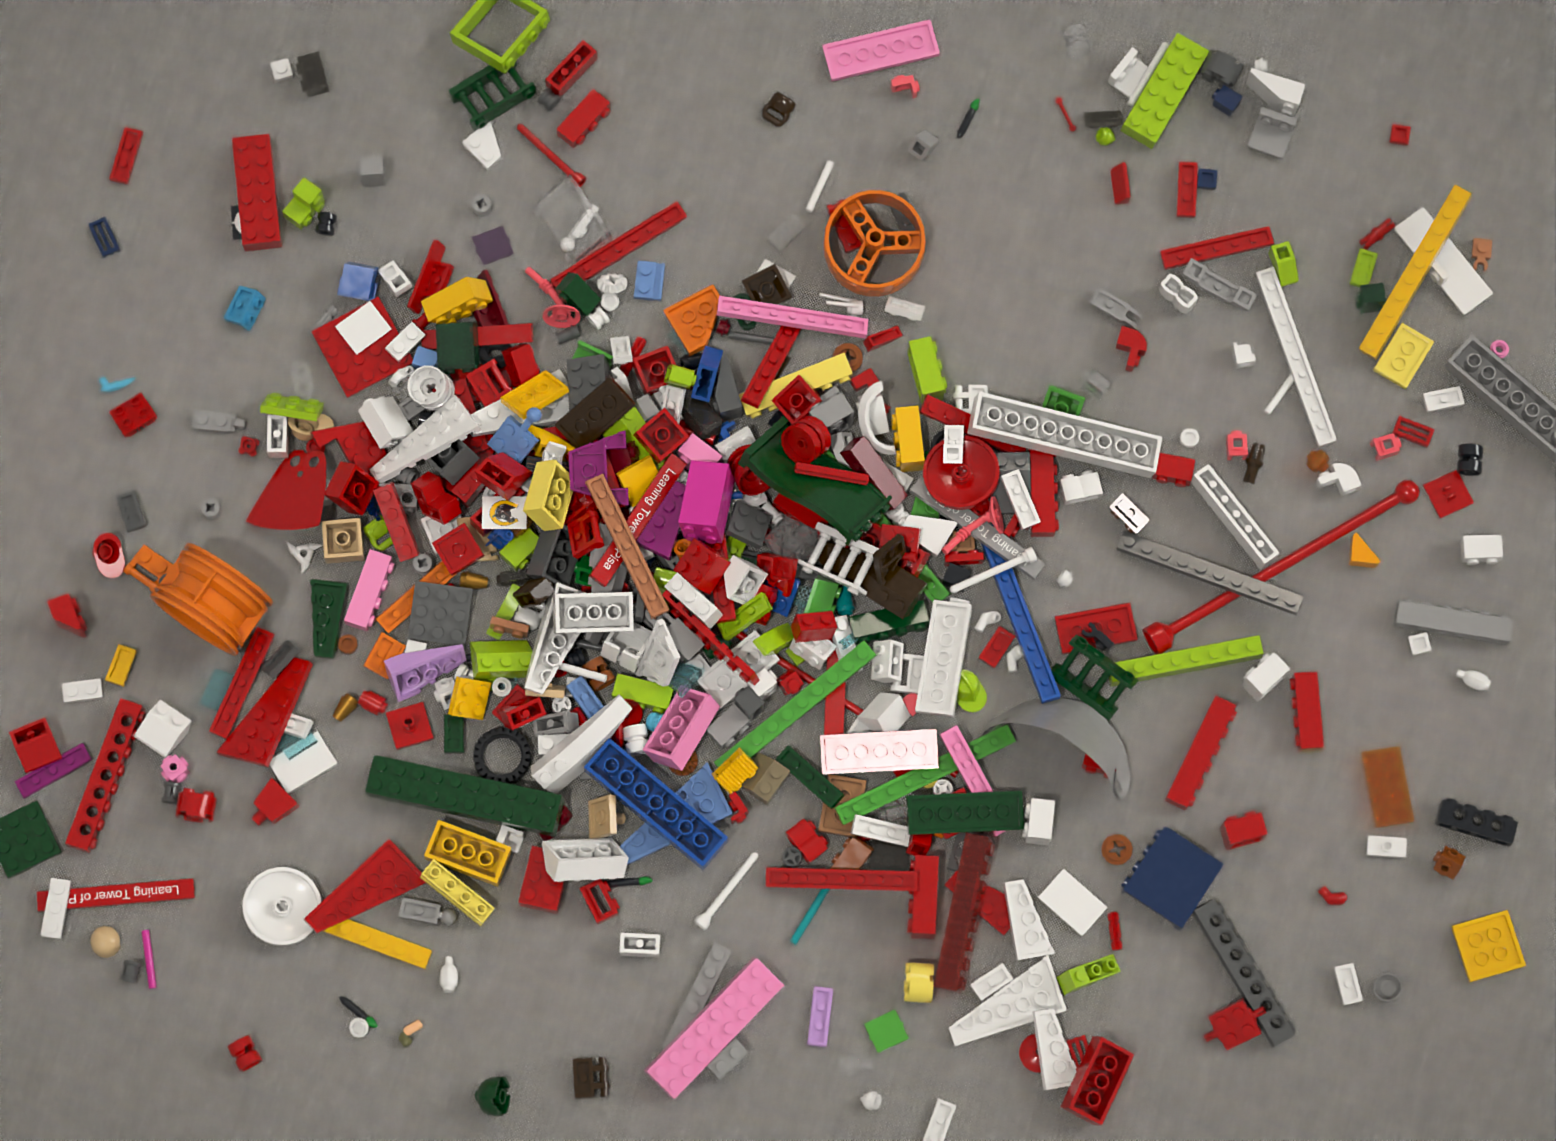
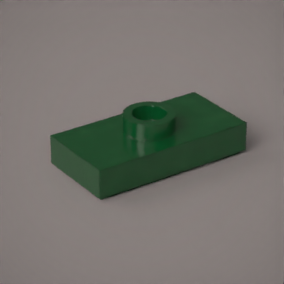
[444,714,464,754]

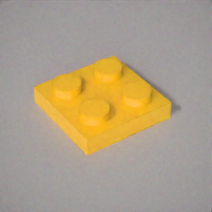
[448,676,491,720]

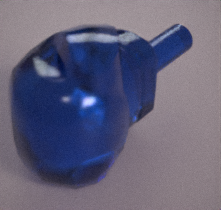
[365,496,381,521]

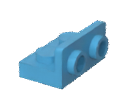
[223,285,266,331]

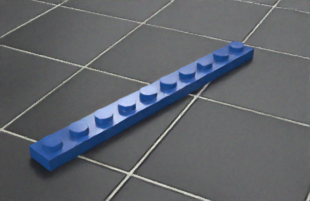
[981,524,1061,704]

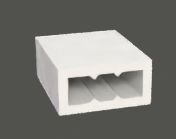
[358,396,413,449]

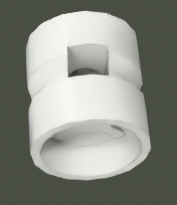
[623,724,648,757]

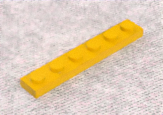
[322,919,432,969]

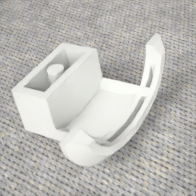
[855,381,896,455]

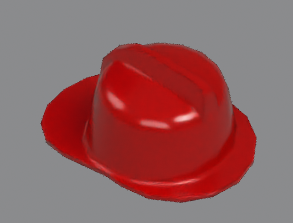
[92,533,125,578]

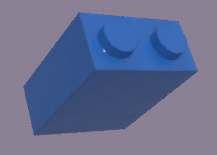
[691,346,723,402]

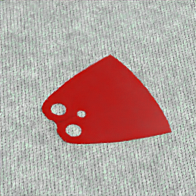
[246,450,326,530]

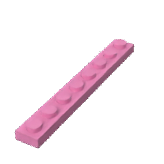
[717,296,868,339]

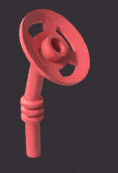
[525,267,581,328]
[941,496,1004,555]

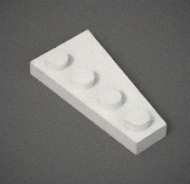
[1003,879,1055,960]
[1032,1008,1077,1090]

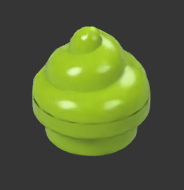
[1096,127,1116,146]

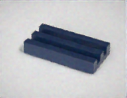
[88,217,121,259]

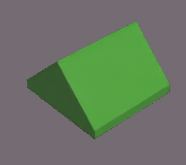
[1042,385,1085,416]

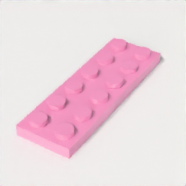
[822,20,940,82]

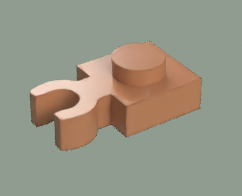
[1471,238,1492,272]

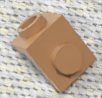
[948,531,975,553]

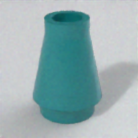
[836,586,855,616]

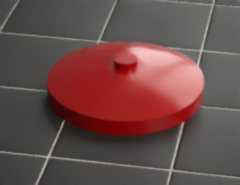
[923,435,1000,510]

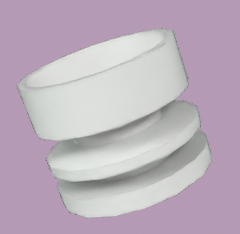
[407,365,455,411]

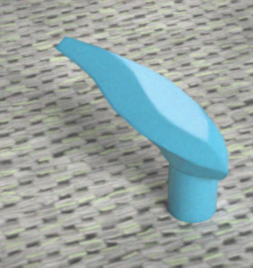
[99,377,135,392]

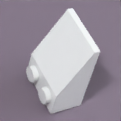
[1246,68,1305,117]

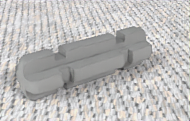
[309,305,338,337]

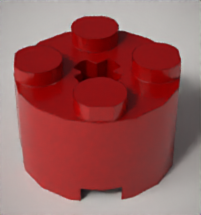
[175,788,217,823]

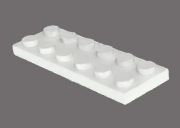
[915,600,972,717]

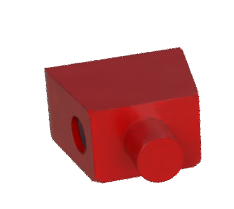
[251,778,299,826]

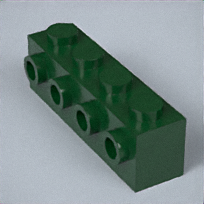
[849,600,929,645]

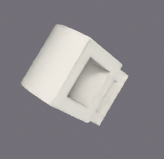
[378,260,412,298]

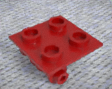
[109,392,158,438]

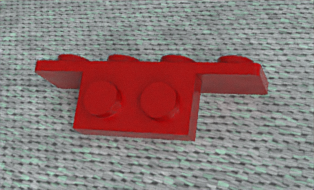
[407,239,454,314]

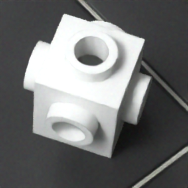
[433,677,455,710]

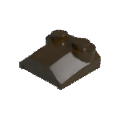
[741,264,792,305]

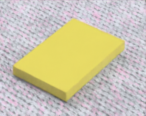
[1373,323,1434,390]

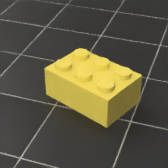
[523,460,573,531]

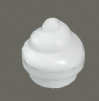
[860,1091,882,1111]

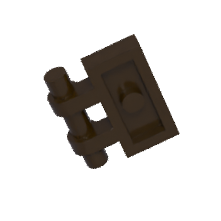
[572,1057,610,1099]

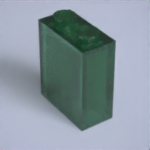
[436,322,480,374]

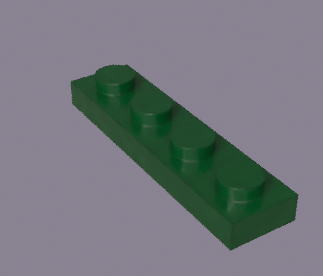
[776,745,845,809]

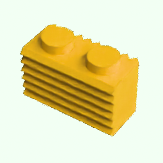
[712,747,758,794]

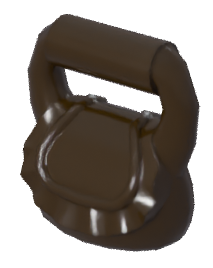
[762,92,796,127]

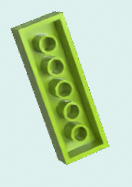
[1120,32,1209,149]

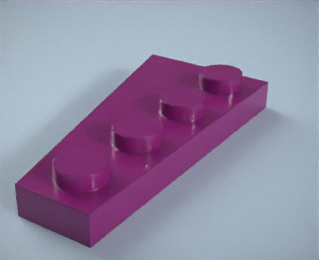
[636,481,686,561]

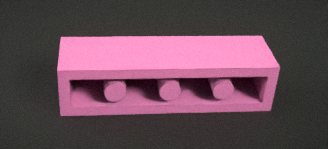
[344,549,395,632]

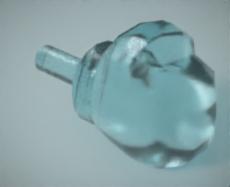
[794,586,812,616]

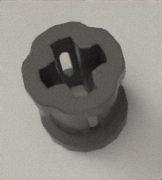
[161,782,181,804]
[120,960,141,983]

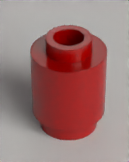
[358,690,388,716]

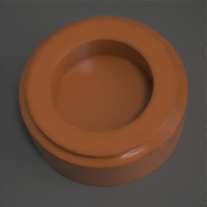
[338,634,358,655]

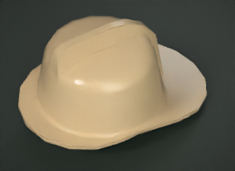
[287,414,334,441]

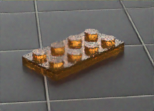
[1361,746,1415,829]

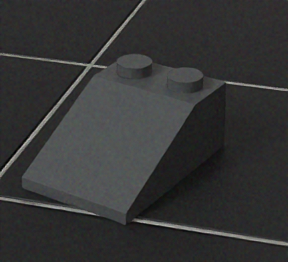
[712,354,742,423]
[992,452,1031,514]

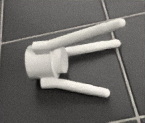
[819,293,863,317]

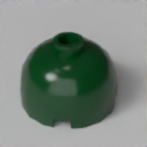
[475,1077,510,1116]

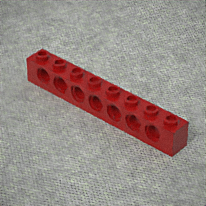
[65,698,146,854]

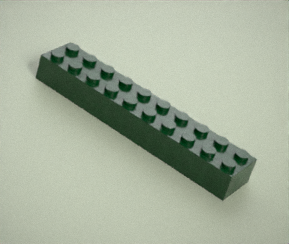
[365,755,565,837]

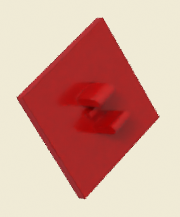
[1423,470,1474,519]

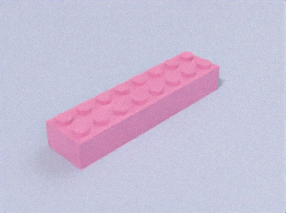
[644,957,784,1099]

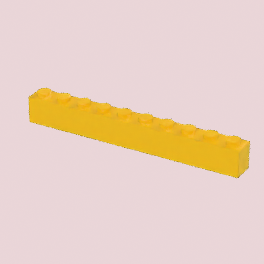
[1359,185,1472,360]

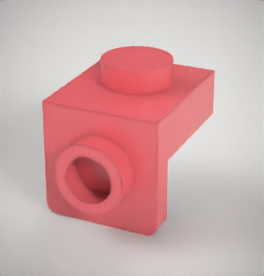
[890,75,920,99]

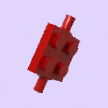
[1203,998,1266,1051]

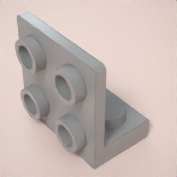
[1247,107,1297,159]

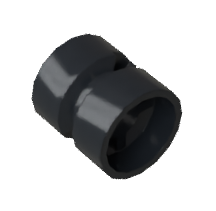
[1457,444,1483,476]

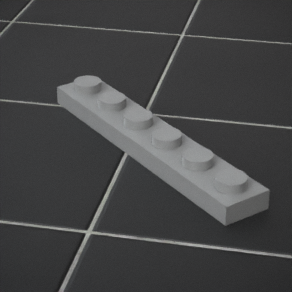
[662,942,732,1049]

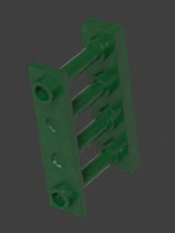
[448,62,537,131]
[1051,634,1139,720]

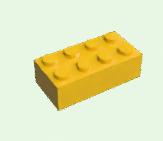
[424,820,512,887]

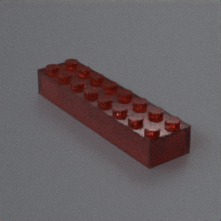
[933,833,995,995]

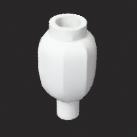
[1456,669,1492,691]
[439,956,458,993]

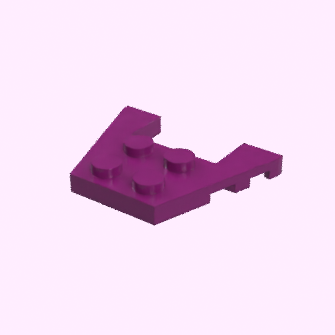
[568,431,629,506]

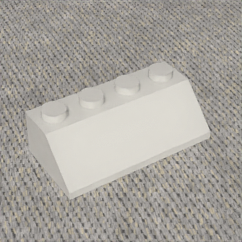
[542,838,629,882]

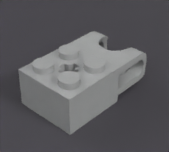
[642,609,705,664]

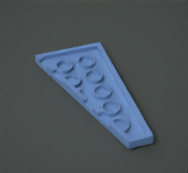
[620,762,733,865]

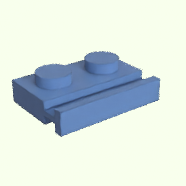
[634,261,665,301]

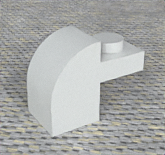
[1315,463,1362,497]

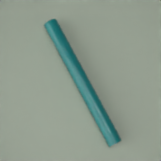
[790,889,830,945]

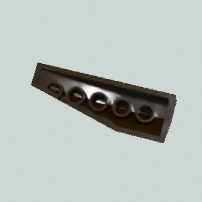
[818,541,927,619]

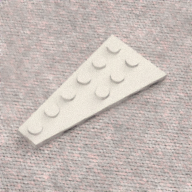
[470,369,569,437]
[370,395,481,483]
[949,955,1067,1047]

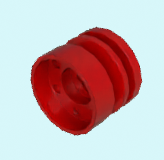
[727,444,770,496]

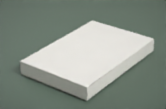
[270,731,338,794]
[1038,869,1108,937]

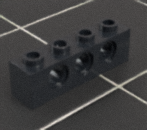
[1434,798,1518,847]

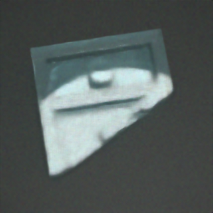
[669,662,702,698]

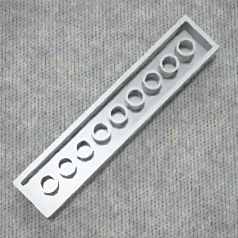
[967,392,1162,478]

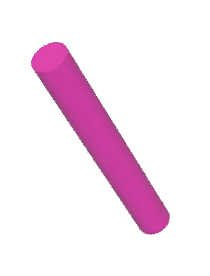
[141,930,157,989]

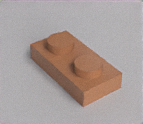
[490,616,529,639]

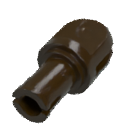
[1243,443,1265,485]

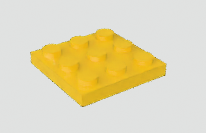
[1451,910,1526,983]

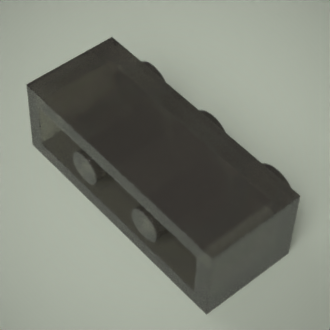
[681,386,722,440]

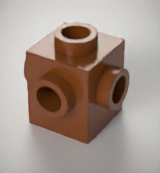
[1433,845,1466,880]

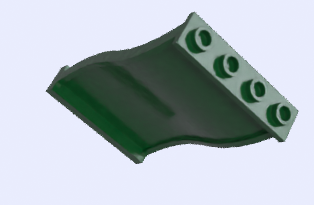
[738,416,892,546]

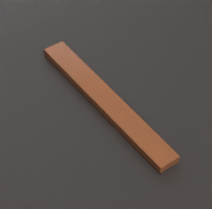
[585,474,669,619]

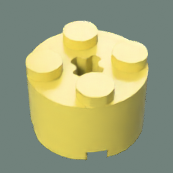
[903,962,934,1003]

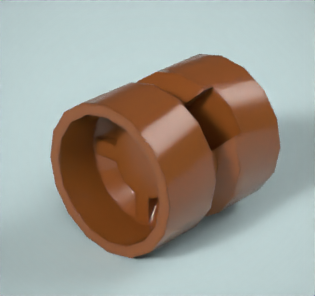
[581,656,616,692]

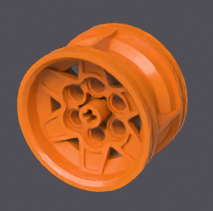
[150,543,273,656]

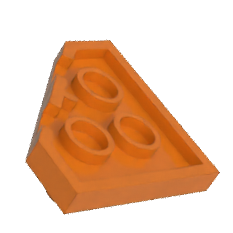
[663,284,720,356]

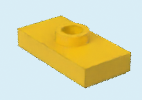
[105,644,137,687]

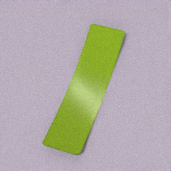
[486,584,520,640]

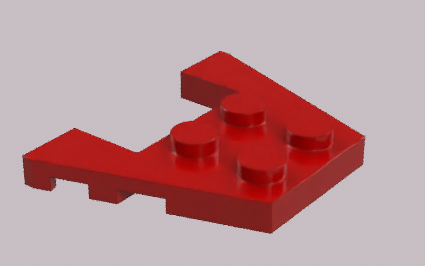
[310,421,387,474]

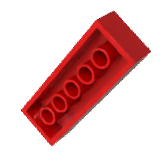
[232,134,282,252]

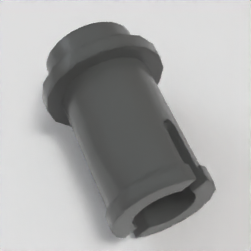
[555,325,581,345]

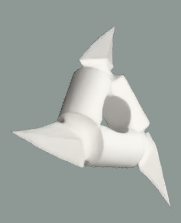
[287,542,323,574]

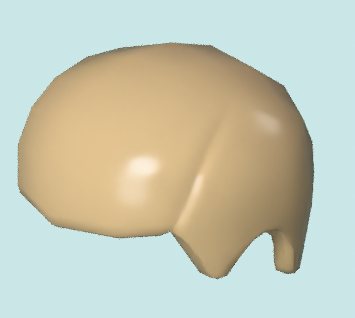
[90,926,121,958]

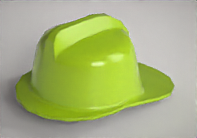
[957,669,987,712]

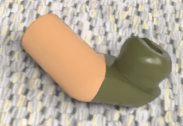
[399,1019,423,1047]

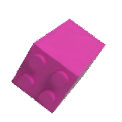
[678,460,735,544]

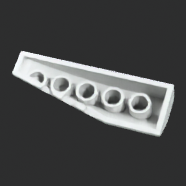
[524,582,585,695]
[531,694,632,794]

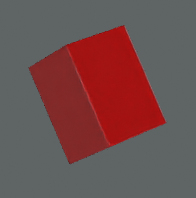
[771,375,822,424]

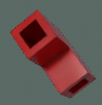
[850,368,879,392]

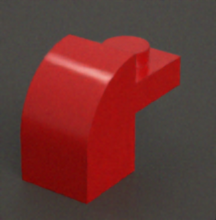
[1115,326,1147,372]

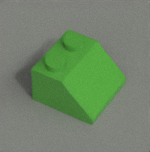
[804,575,842,614]

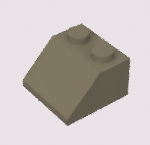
[741,752,790,806]

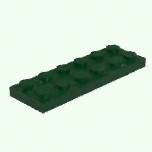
[906,791,1024,835]

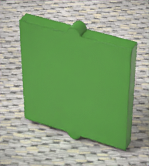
[864,1009,909,1053]

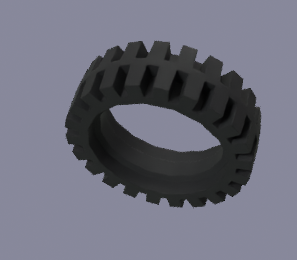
[473,727,531,784]

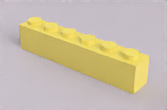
[739,353,853,419]

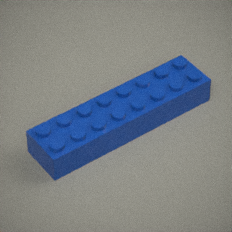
[584,738,728,871]

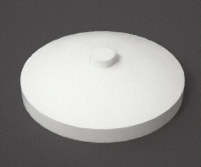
[242,867,321,946]

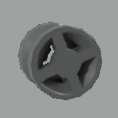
[537,88,561,112]
[782,847,802,868]

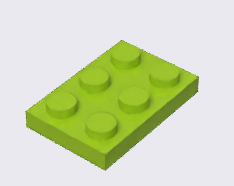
[260,393,324,421]

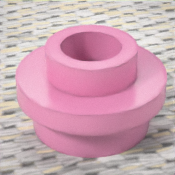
[1490,340,1509,359]

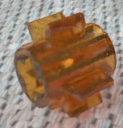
[1306,449,1329,473]

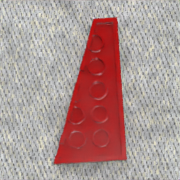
[303,839,426,934]

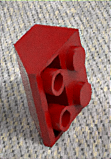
[475,452,532,501]
[47,593,88,638]
[9,717,63,774]

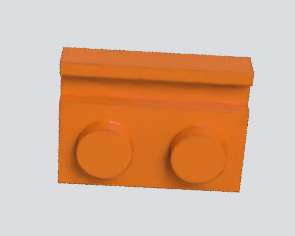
[363,632,406,680]

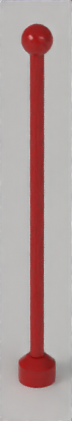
[1142,480,1420,655]

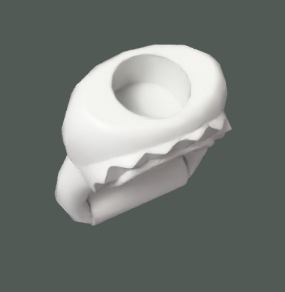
[514,602,546,630]

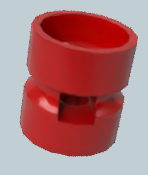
[227,1035,262,1072]

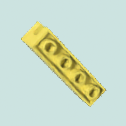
[420,859,495,927]

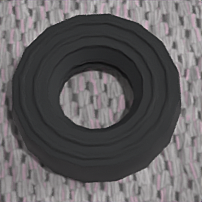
[478,344,511,368]

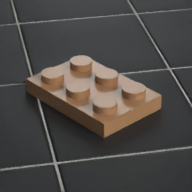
[818,774,867,838]

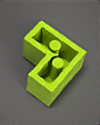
[282,177,325,230]

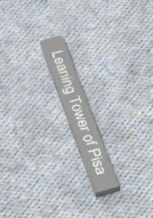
[910,476,1045,580]

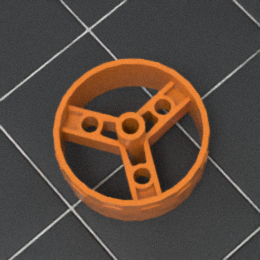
[823,190,926,297]

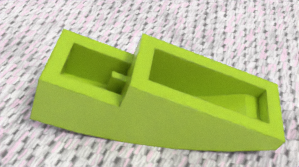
[752,623,794,656]

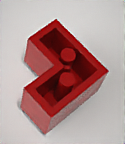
[411,471,462,525]

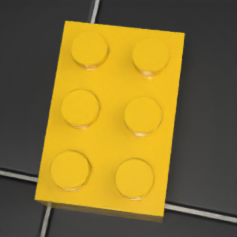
[421,276,493,326]
[891,406,925,472]

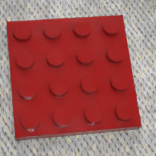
[311,296,413,399]

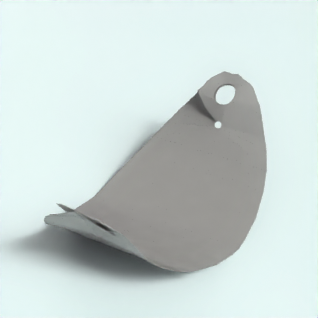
[983,698,1130,800]

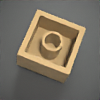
[322,518,365,564]

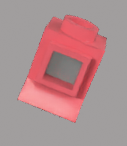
[1226,430,1248,460]
[1370,433,1402,461]

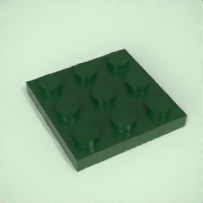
[0,800,62,879]

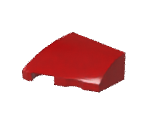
[757,552,798,597]

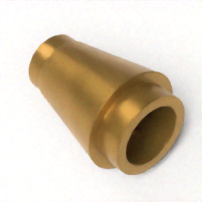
[459,571,488,589]
[332,692,358,722]

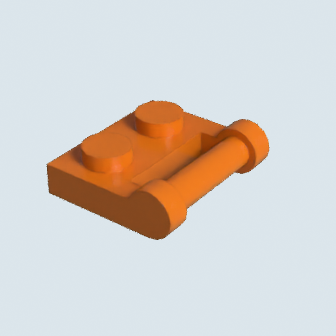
[123,545,173,592]

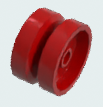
[781,415,831,464]

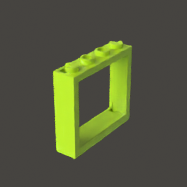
[450,0,550,74]

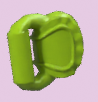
[363,515,393,551]

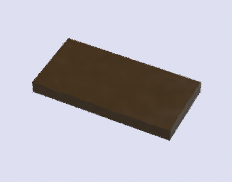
[554,376,636,448]

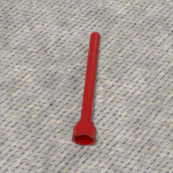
[517,124,587,189]

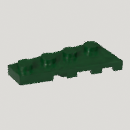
[310,579,349,659]

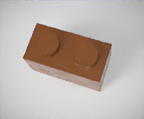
[830,836,875,870]

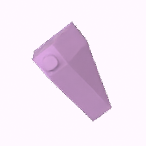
[384,644,466,702]

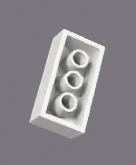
[553,592,634,633]

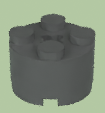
[1200,49,1243,88]

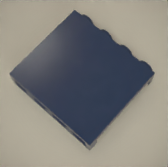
[1121,826,1224,931]

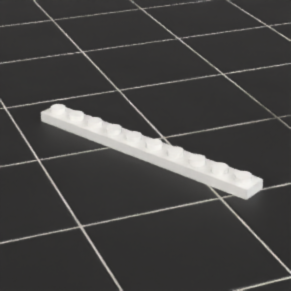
[1255,267,1337,448]

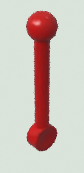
[1055,97,1076,132]

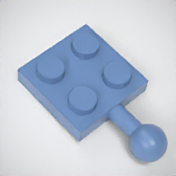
[487,407,542,464]

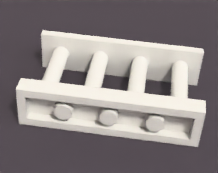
[797,522,879,596]

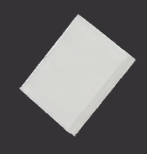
[857,692,911,732]

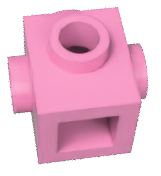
[160,754,190,783]

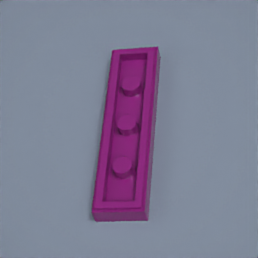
[14,743,92,799]

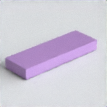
[807,986,833,1048]

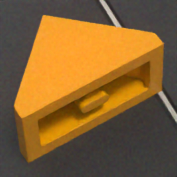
[1348,532,1381,568]

